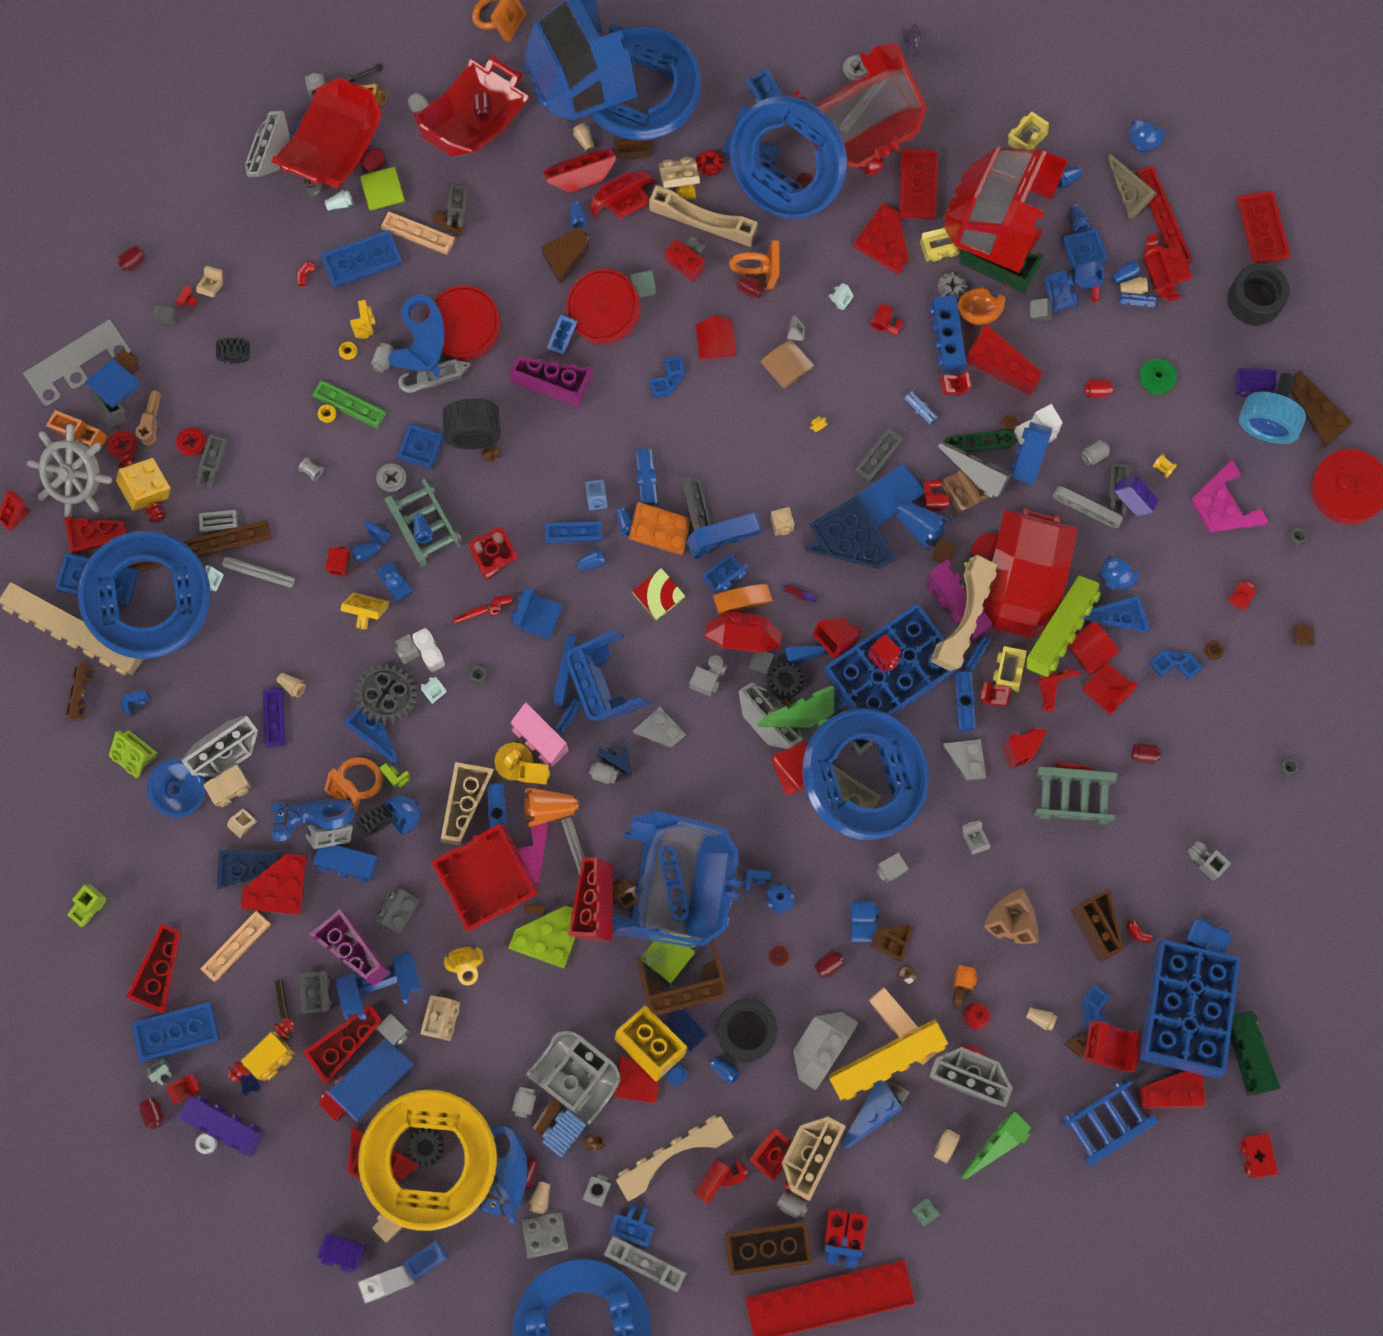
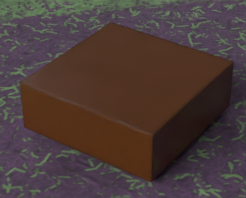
[524,904,545,916]

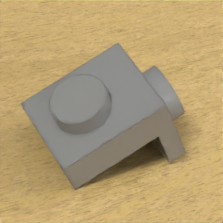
[962,820,990,855]

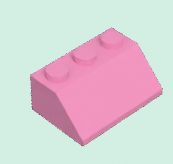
[511,703,569,767]

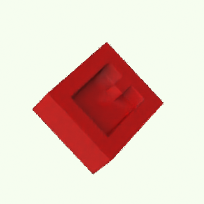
[721,1161,748,1188]

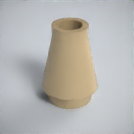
[573,123,595,152]
[1120,276,1148,295]
[277,673,306,698]
[1026,1007,1058,1031]
[528,1182,550,1214]

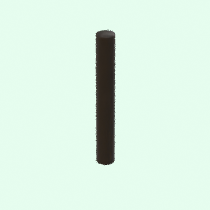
[275,980,292,1040]

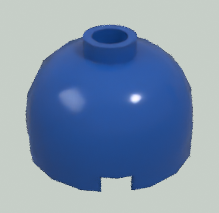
[1128,120,1166,153]
[1101,555,1140,591]
[384,795,421,835]

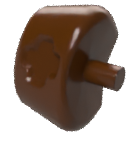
[1000,415,1020,430]
[482,445,502,462]
[897,965,918,985]
[583,1134,605,1151]

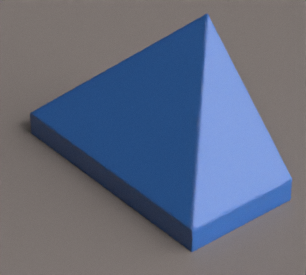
[546,314,577,355]

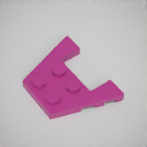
[1191,460,1269,533]
[472,822,548,884]

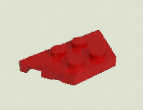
[347,1127,420,1183]

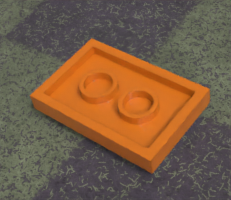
[628,502,691,555]

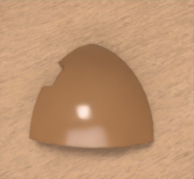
[984,888,1038,944]

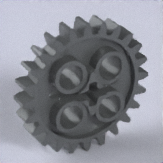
[354,664,417,725]

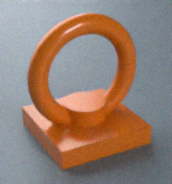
[472,0,527,42]
[729,240,779,290]
[324,757,383,813]

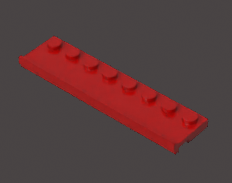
[745,1260,915,1336]

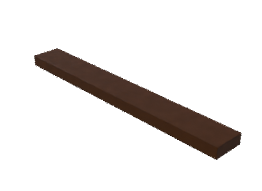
[127,520,272,573]

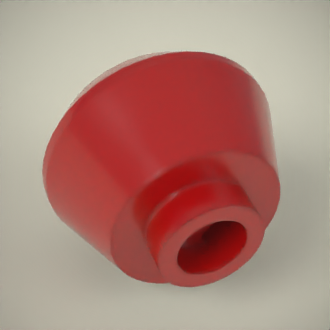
[865,159,884,176]
[963,1002,991,1030]

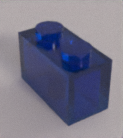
[663,1009,707,1053]

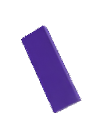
[263,688,286,748]

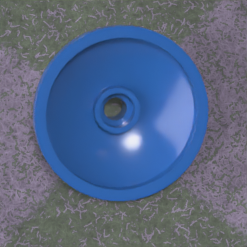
[147,759,206,818]

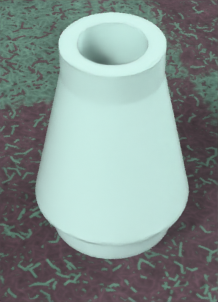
[325,190,353,211]

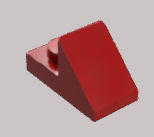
[0,489,30,531]

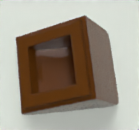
[932,539,956,563]
[1293,624,1314,646]

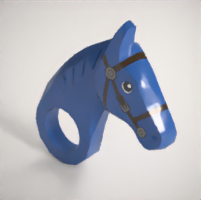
[476,1126,527,1225]

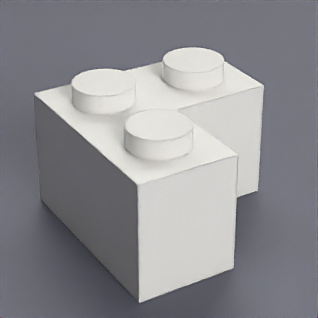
[1014,404,1063,444]

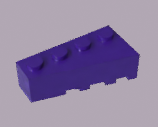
[178,1095,264,1156]

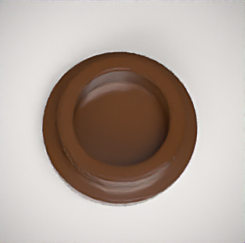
[1204,641,1224,660]

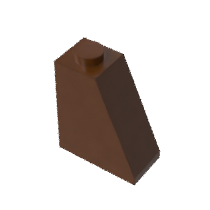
[541,227,590,283]

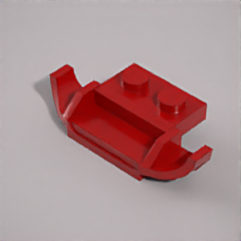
[590,171,657,220]
[1143,233,1192,301]

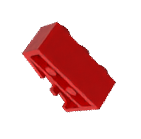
[1138,1071,1205,1109]

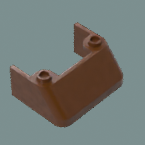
[636,939,727,1015]

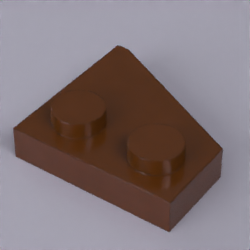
[870,924,914,962]

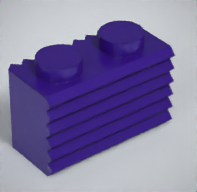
[1235,368,1276,398]
[1114,475,1159,517]
[317,1233,366,1273]

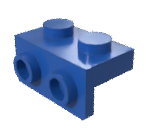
[746,68,784,103]

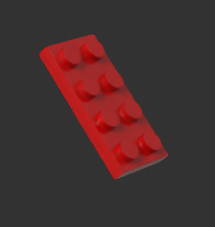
[899,149,938,220]
[1236,191,1290,264]

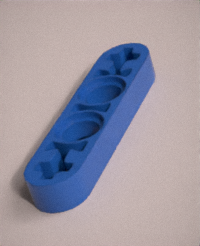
[553,633,577,706]
[659,846,689,922]

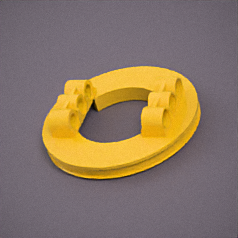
[358,1090,497,1231]

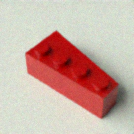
[966,324,1043,396]
[568,858,613,942]
[126,923,182,1014]
[303,1004,383,1085]

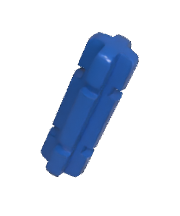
[1119,293,1156,307]
[964,636,991,671]
[555,698,581,734]

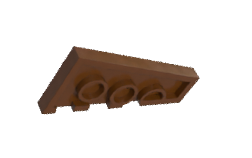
[1290,370,1353,448]

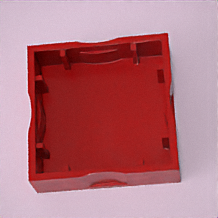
[431,824,541,932]

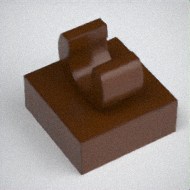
[1064,1034,1087,1058]

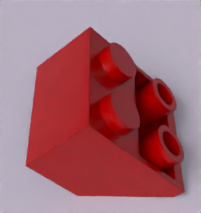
[1003,727,1047,769]

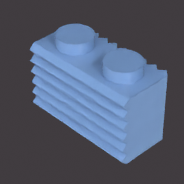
[542,1109,587,1157]

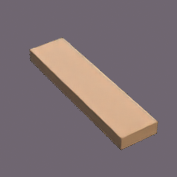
[381,211,455,255]
[200,910,271,983]

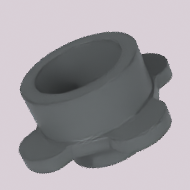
[1286,526,1309,548]
[467,665,490,686]
[1277,756,1301,779]

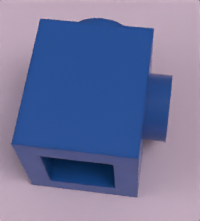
[1074,261,1104,289]

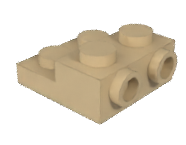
[659,157,700,188]

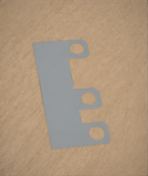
[23,319,131,406]

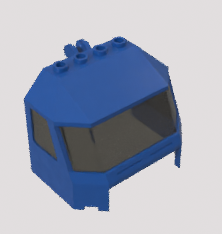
[524,0,637,120]

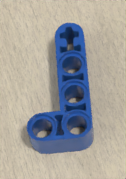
[686,513,764,559]

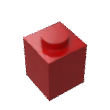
[325,546,351,577]

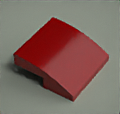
[1067,620,1119,676]
[613,1056,660,1104]
[693,1159,731,1204]

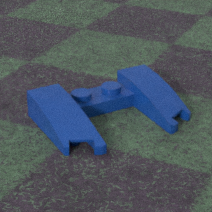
[335,951,422,1021]

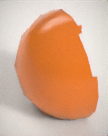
[957,286,1005,326]

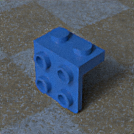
[700,553,749,594]
[511,587,562,639]

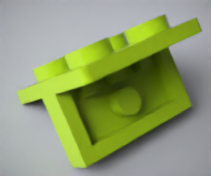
[109,730,158,778]

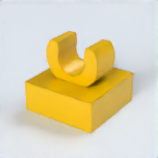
[676,184,696,200]

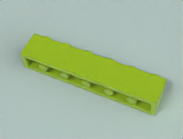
[1027,575,1101,677]

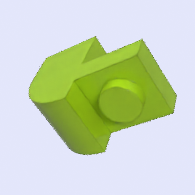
[67,884,106,927]

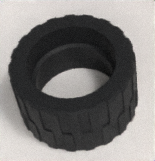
[1227,263,1290,326]
[442,398,501,450]
[717,999,778,1062]

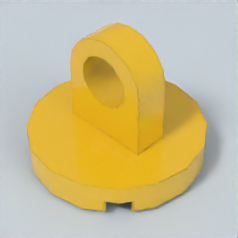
[494,742,533,781]
[444,946,484,986]

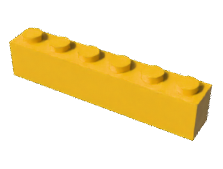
[829,1019,948,1100]

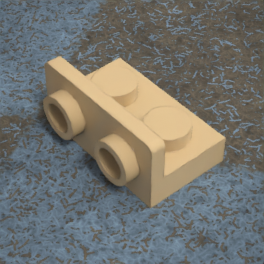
[420,995,460,1041]

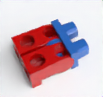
[824,1209,868,1268]

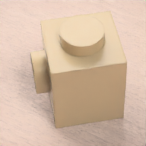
[770,507,794,536]
[372,1214,404,1243]

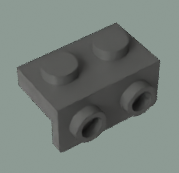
[375,887,420,935]
[298,970,332,1014]

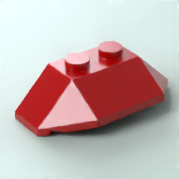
[542,148,616,192]
[704,611,782,653]

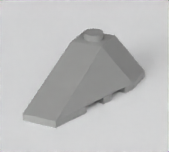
[938,442,1013,498]

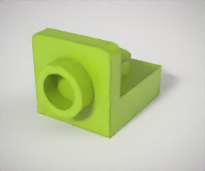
[380,763,411,789]

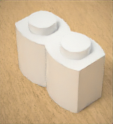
[413,628,445,672]

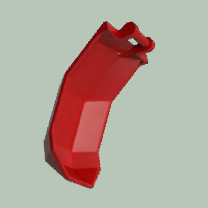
[413,55,531,157]
[271,77,382,189]
[982,507,1078,638]

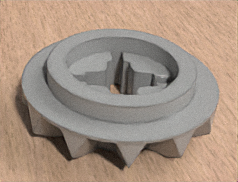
[843,55,868,81]
[938,272,967,300]
[376,463,406,493]

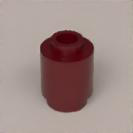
[473,93,492,121]
[359,147,386,174]
[117,246,145,272]
[736,273,765,298]
[1132,743,1161,764]
[814,950,844,978]
[139,1097,165,1130]

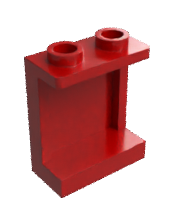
[1084,1021,1141,1072]

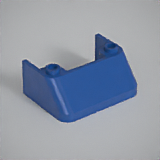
[566,630,650,721]

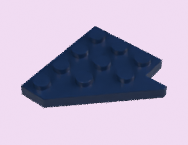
[805,495,897,569]

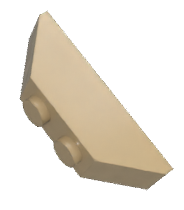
[782,1117,846,1201]

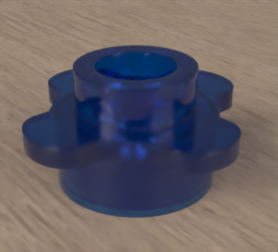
[238,1073,261,1095]

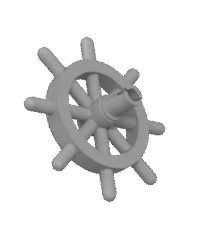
[27,424,112,518]

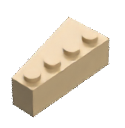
[440,762,494,845]

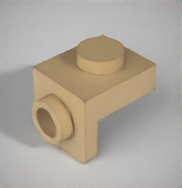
[196,265,223,298]

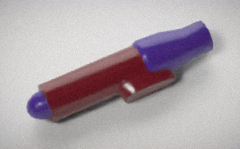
[782,584,818,602]

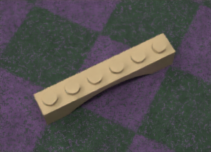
[649,185,758,247]
[930,555,997,671]
[616,1115,733,1202]

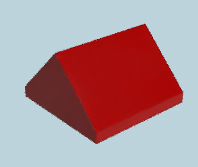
[696,315,737,360]
[748,1128,791,1181]

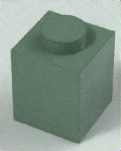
[630,271,656,298]

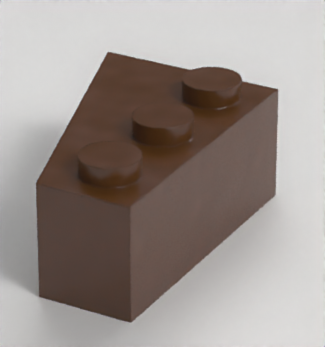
[1071,888,1124,962]

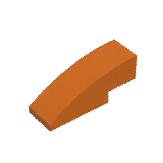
[46,410,108,452]
[713,584,773,616]

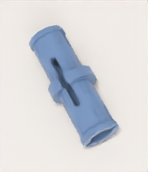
[904,391,938,425]

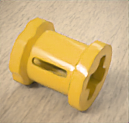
[1152,454,1178,478]

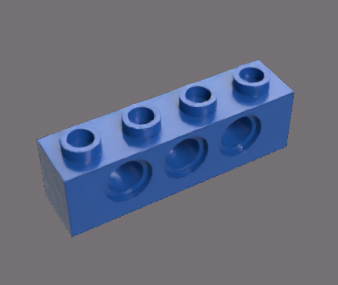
[930,295,966,373]

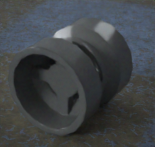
[302,178,324,197]
[685,235,709,257]

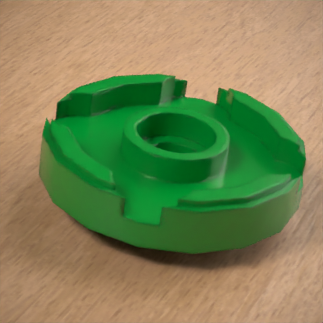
[1139,358,1177,395]

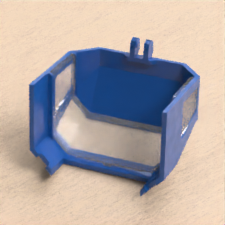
[613,811,742,947]

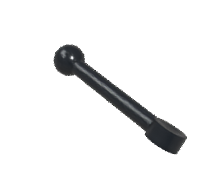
[348,63,383,82]

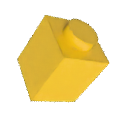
[518,761,550,784]

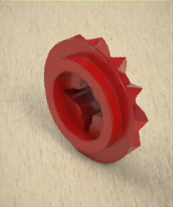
[695,148,724,176]
[176,427,206,456]
[107,430,138,459]

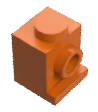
[953,965,977,991]

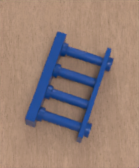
[1061,1079,1158,1166]

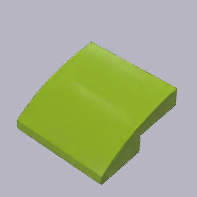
[360,167,405,211]
[640,929,695,984]

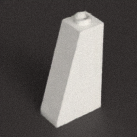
[358,1265,415,1303]

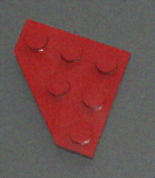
[853,203,909,275]
[241,853,307,915]

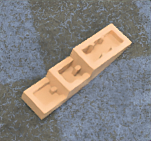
[868,987,936,1065]

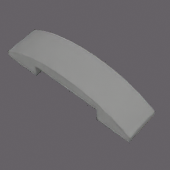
[604,1236,686,1292]

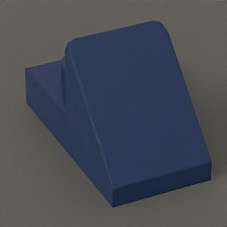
[596,744,632,777]

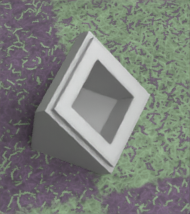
[787,315,805,341]

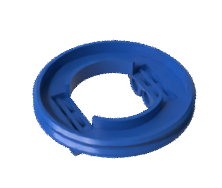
[581,26,701,140]
[730,96,847,219]
[78,531,211,659]
[802,708,929,840]
[513,1259,652,1336]

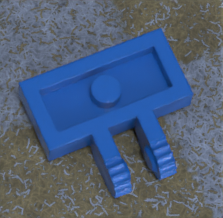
[609,1201,654,1247]

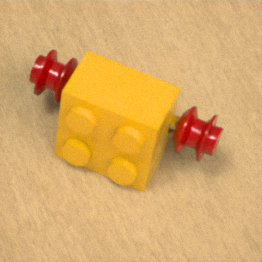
[116,455,171,523]
[227,1017,295,1083]

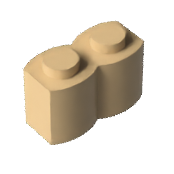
[203,765,251,807]

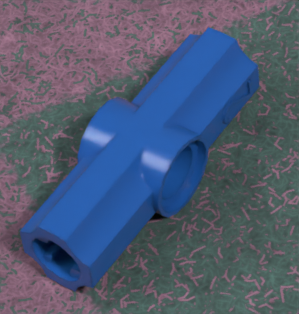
[636,449,658,506]
[955,672,975,732]
[487,784,508,830]

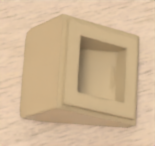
[227,808,257,838]

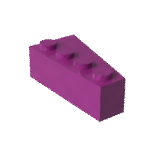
[510,356,593,408]
[926,559,992,642]
[309,909,390,986]

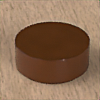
[952,987,964,1008]

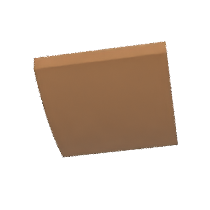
[760,339,814,389]
[941,470,990,514]

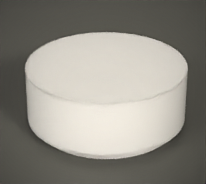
[195,1133,217,1154]

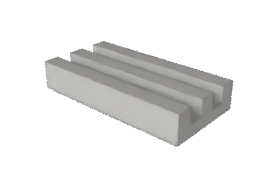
[198,509,238,533]

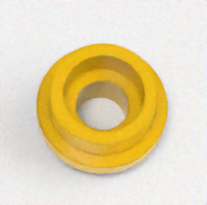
[339,342,357,360]
[318,405,337,423]
[809,416,827,432]

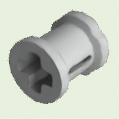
[298,457,324,481]

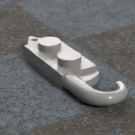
[398,359,471,393]

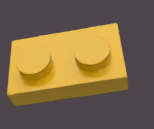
[350,300,376,339]

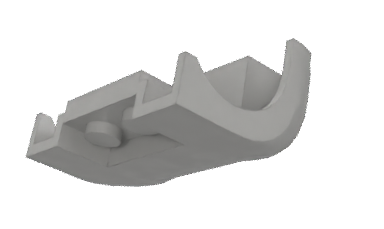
[526,1031,620,1126]

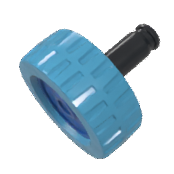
[1238,372,1306,444]

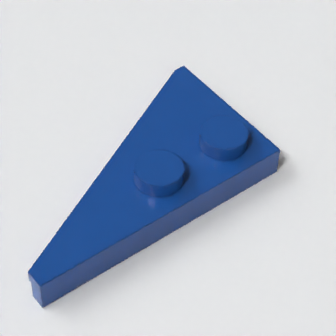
[1084,596,1151,632]
[344,696,398,766]
[841,1080,903,1150]

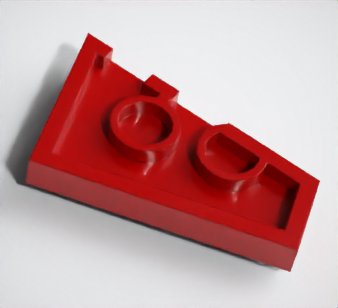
[64,517,127,554]

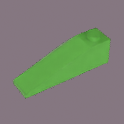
[757,685,834,727]
[960,1111,1031,1180]

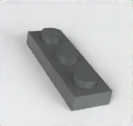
[855,428,903,483]
[682,477,711,531]

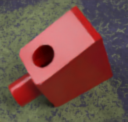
[813,618,861,659]

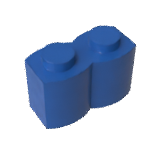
[850,902,879,943]
[1184,918,1232,954]

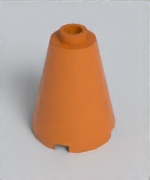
[524,788,579,827]

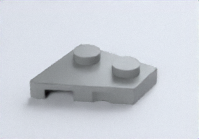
[633,707,686,749]
[943,739,986,781]

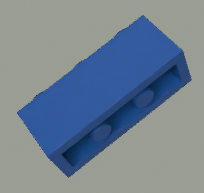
[1010,421,1052,485]
[313,845,379,883]

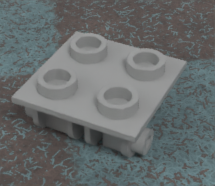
[522,1211,569,1258]

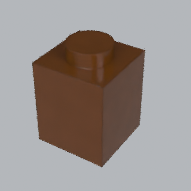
[110,349,140,375]

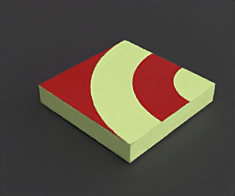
[632,568,685,621]

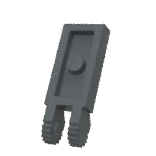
[447,184,468,227]
[196,434,229,488]
[1109,463,1130,516]

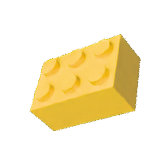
[614,1005,688,1082]

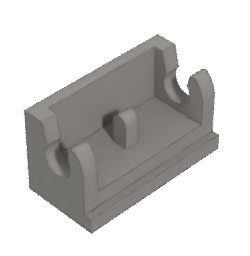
[305,823,353,849]

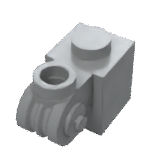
[689,655,728,697]
[1187,841,1232,881]

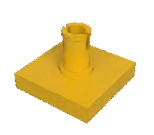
[341,592,389,629]

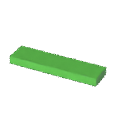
[312,380,386,429]

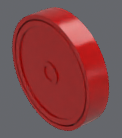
[566,269,641,345]
[426,285,501,361]
[1311,449,1383,525]

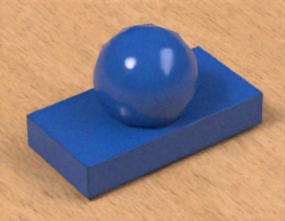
[376,561,413,603]
[403,1239,449,1280]

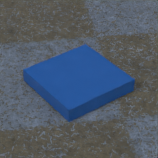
[1061,228,1108,272]
[85,359,140,408]
[397,423,444,470]

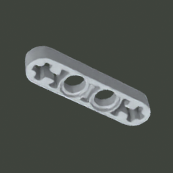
[1053,486,1123,528]

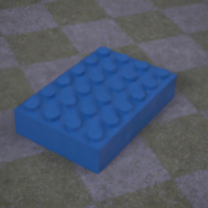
[823,603,964,716]
[1139,939,1241,1079]

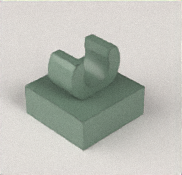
[146,1057,172,1085]
[911,1198,940,1227]

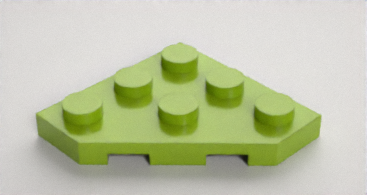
[508,906,576,969]

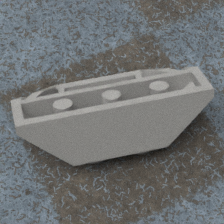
[245,111,291,177]
[739,682,803,749]
[181,715,258,777]
[793,1012,858,1091]
[929,1047,1013,1108]

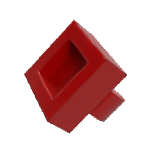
[175,285,197,308]

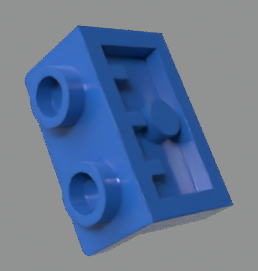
[1044,270,1079,313]

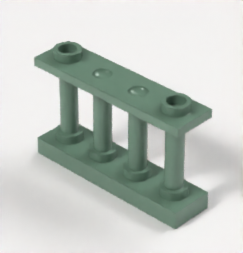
[384,478,461,567]
[1034,766,1117,825]

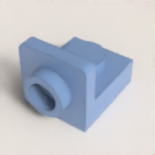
[585,479,608,511]

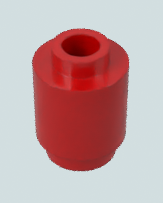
[1084,379,1112,398]

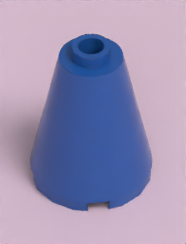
[896,501,950,550]

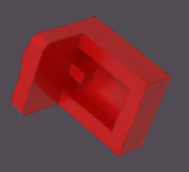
[940,372,971,396]
[1228,579,1257,611]
[980,682,1012,707]
[166,1073,200,1105]

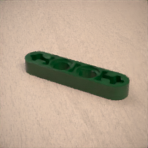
[944,430,1016,453]

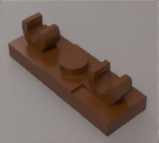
[64,662,94,722]

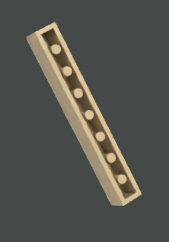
[0,582,143,677]

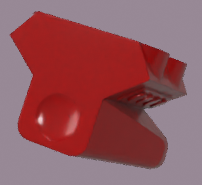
[468,527,518,581]
[771,742,808,796]

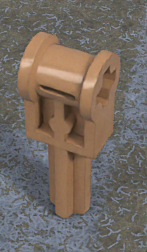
[135,391,161,446]

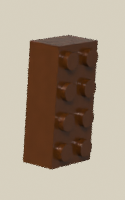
[724,1221,812,1276]

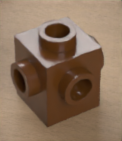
[613,876,640,911]

